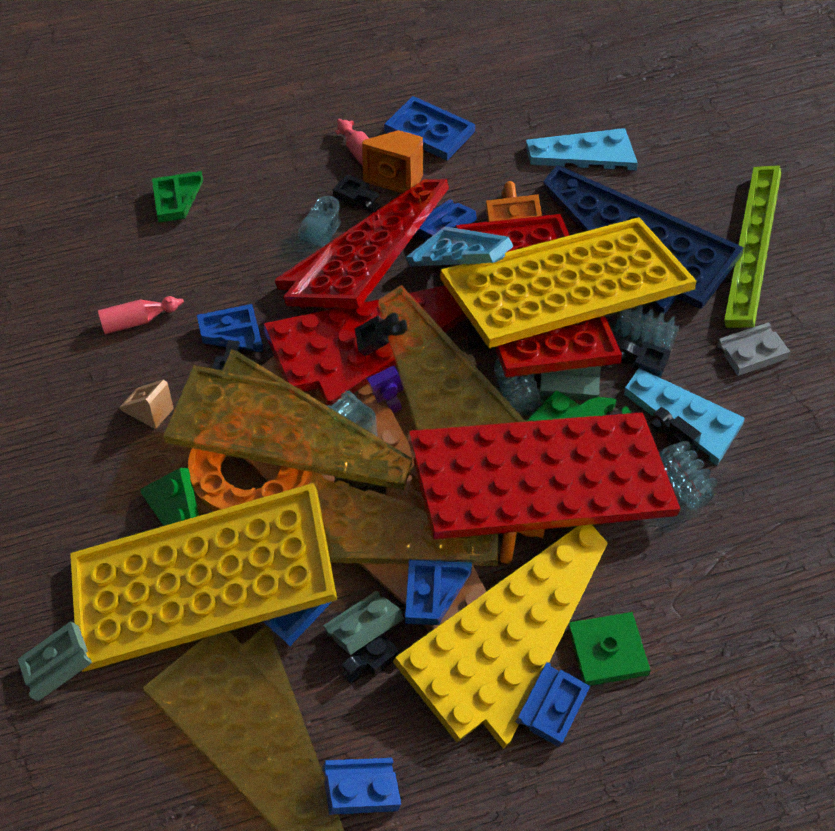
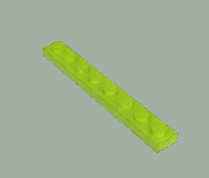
[724,166,781,328]

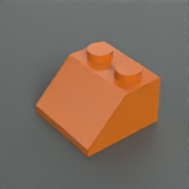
[362,130,423,193]

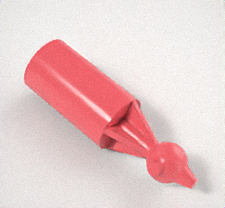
[335,119,369,166]
[98,296,184,335]

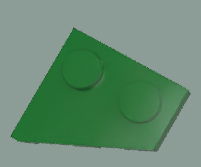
[152,171,203,223]
[140,468,199,526]

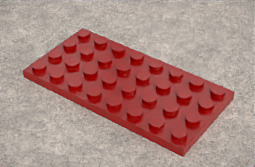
[456,214,622,378]
[408,412,681,540]

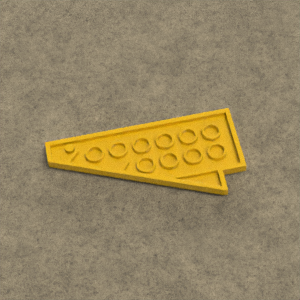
[393,525,608,748]

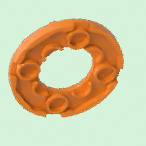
[188,411,313,511]

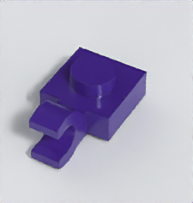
[367,365,404,414]

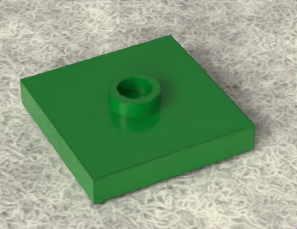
[568,612,651,686]

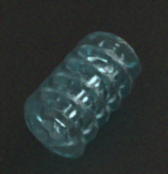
[615,305,679,350]
[494,358,543,416]
[659,441,718,510]

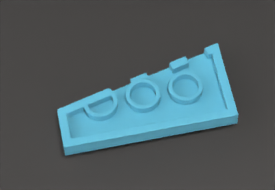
[526,128,638,171]
[406,226,513,266]
[624,368,745,466]

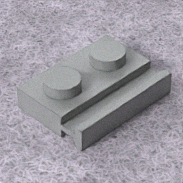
[717,322,790,376]

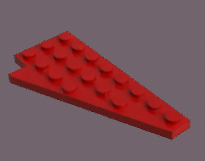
[274,179,449,309]
[264,286,468,409]

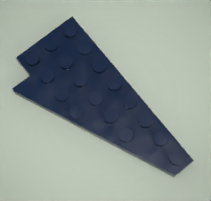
[543,165,744,315]

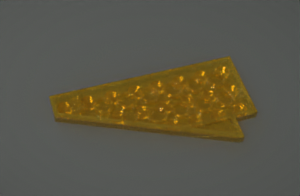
[378,285,526,430]
[163,349,412,490]
[143,626,344,831]

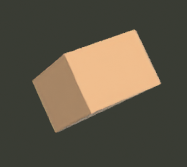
[119,379,174,429]

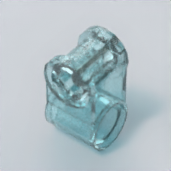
[298,196,341,247]
[322,390,378,446]

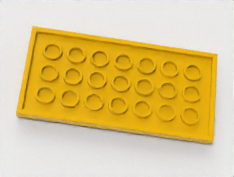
[440,217,696,348]
[70,483,337,672]

